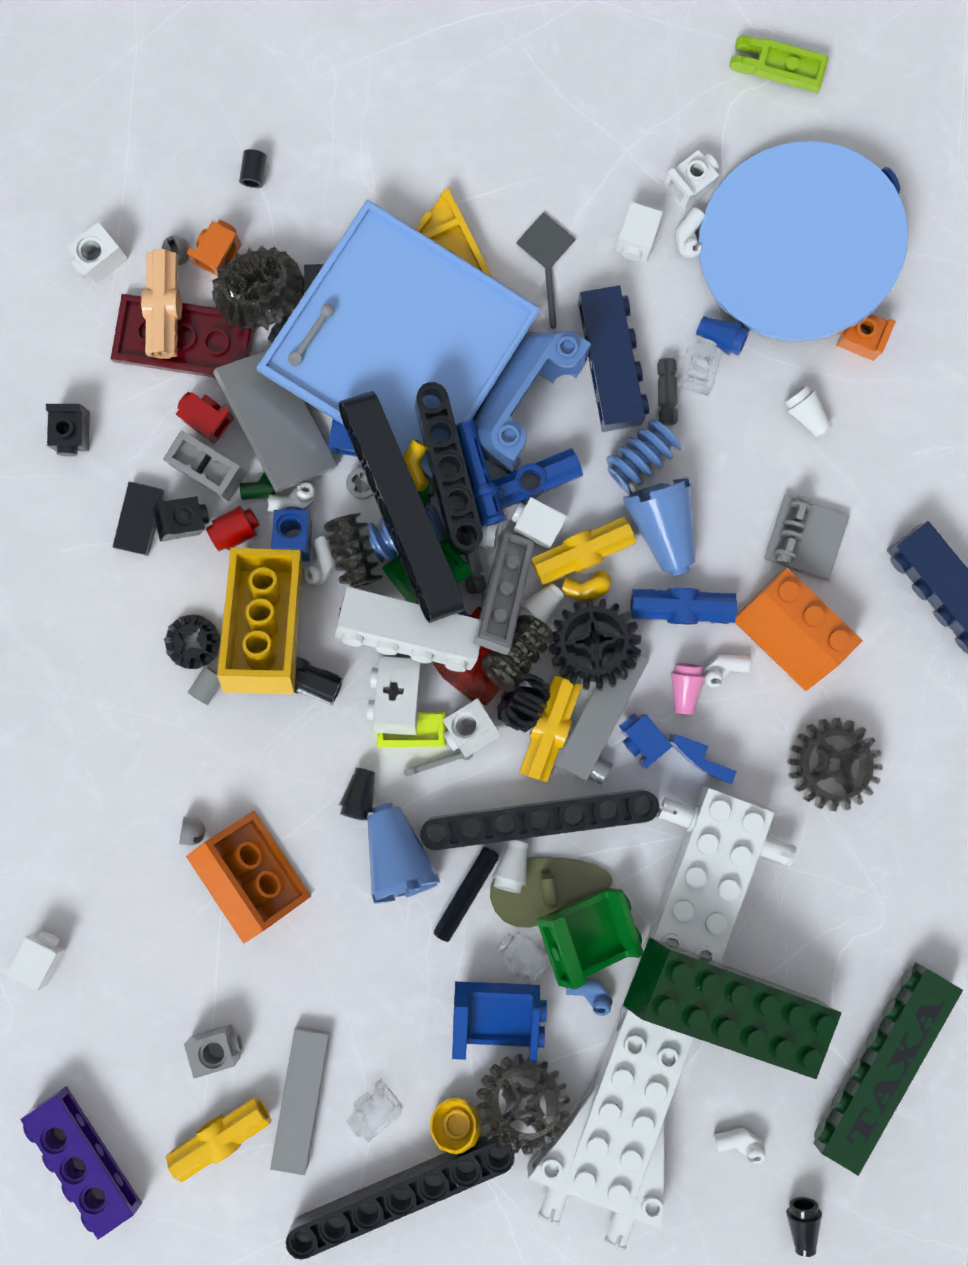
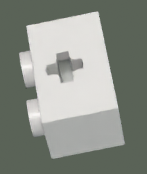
[367,656,422,735]

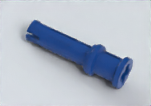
[456,420,508,528]

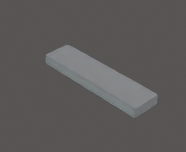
[473,530,535,655]
[556,647,649,782]
[270,1026,330,1175]

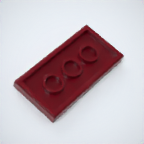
[110,294,257,378]

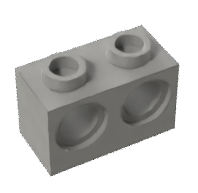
[163,430,247,502]

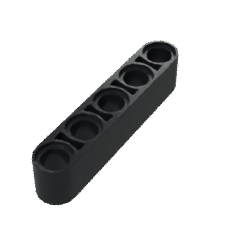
[415,382,483,555]

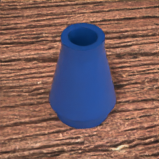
[696,316,749,356]

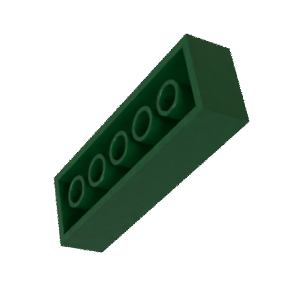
[622,937,842,1079]

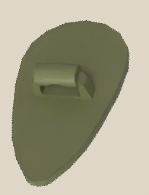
[490,857,612,928]

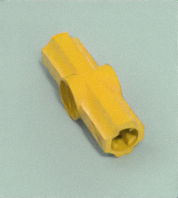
[531,517,636,586]
[519,675,582,783]
[165,1095,272,1183]

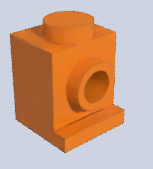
[187,220,242,279]
[836,314,896,361]

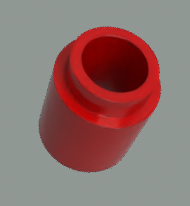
[206,505,260,552]

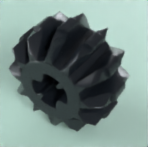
[497,671,550,733]

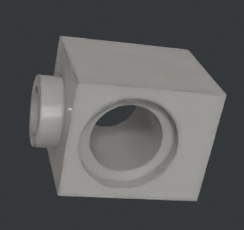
[184,1024,243,1079]

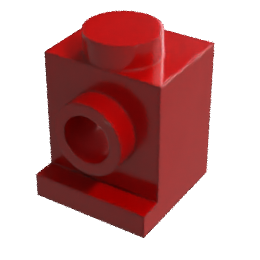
[176,392,235,445]

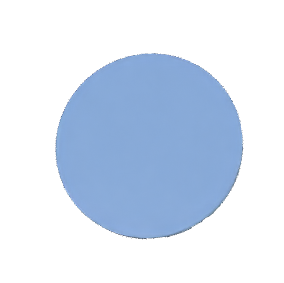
[699,141,908,342]

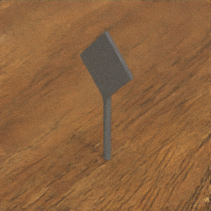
[516,212,576,329]

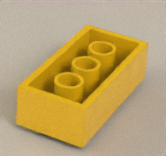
[217,548,304,694]

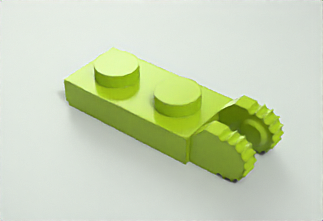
[729,35,829,94]

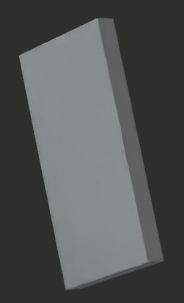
[213,350,338,493]

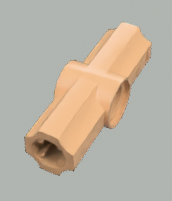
[141,249,182,359]

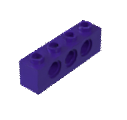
[20,1086,142,1240]

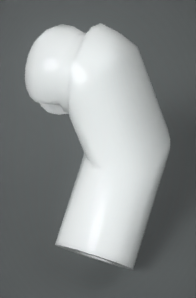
[303,535,336,586]
[713,1128,766,1164]

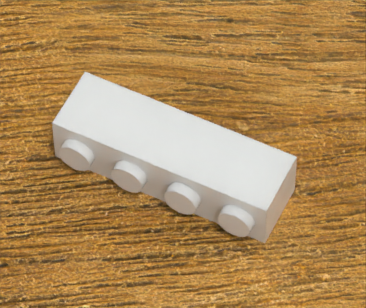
[334,587,480,672]

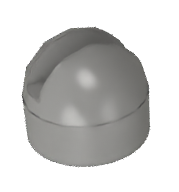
[162,235,190,265]
[179,817,205,846]

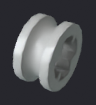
[346,468,373,500]

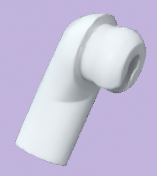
[675,207,705,259]
[267,482,316,512]
[702,654,750,688]

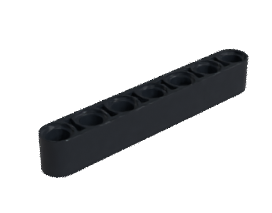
[338,391,464,623]
[420,789,659,850]
[285,1131,515,1260]

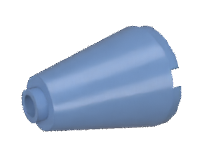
[623,477,695,576]
[367,803,440,904]

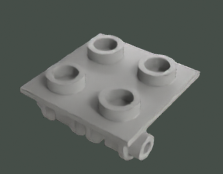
[764,495,850,580]

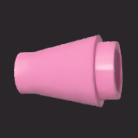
[671,663,705,715]

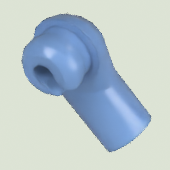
[566,978,613,1016]

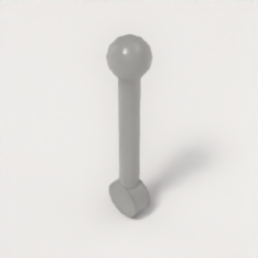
[288,303,334,366]
[403,750,473,777]

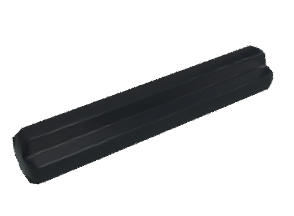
[434,847,499,942]

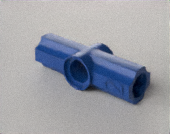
[492,448,583,510]
[630,588,737,625]

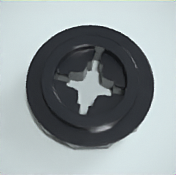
[164,614,220,669]

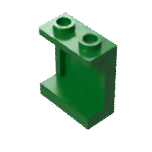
[536,888,643,990]

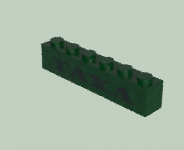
[813,962,963,1176]

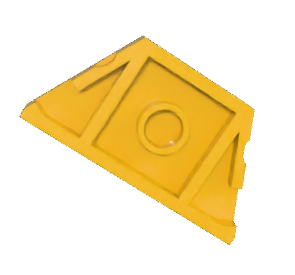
[416,188,494,279]

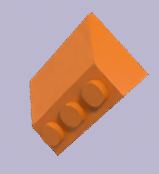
[735,568,863,691]
[186,811,311,944]

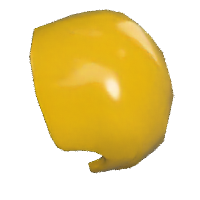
[430,1097,482,1154]

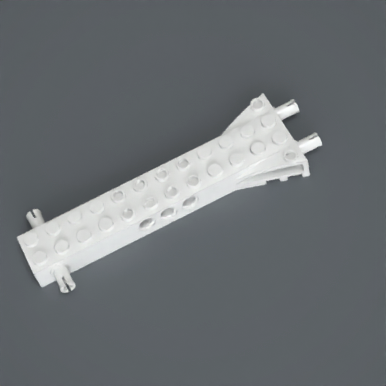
[527,786,797,1251]

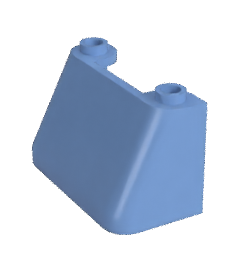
[472,331,591,474]

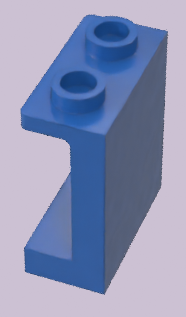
[452,981,547,1061]

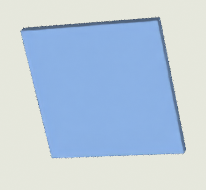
[256,199,541,481]

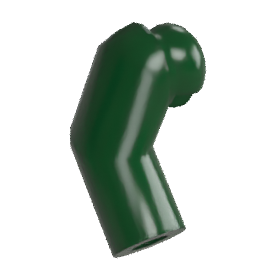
[240,471,276,500]

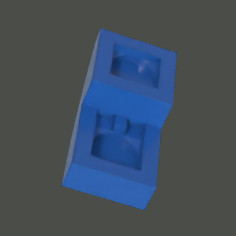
[669,734,737,784]

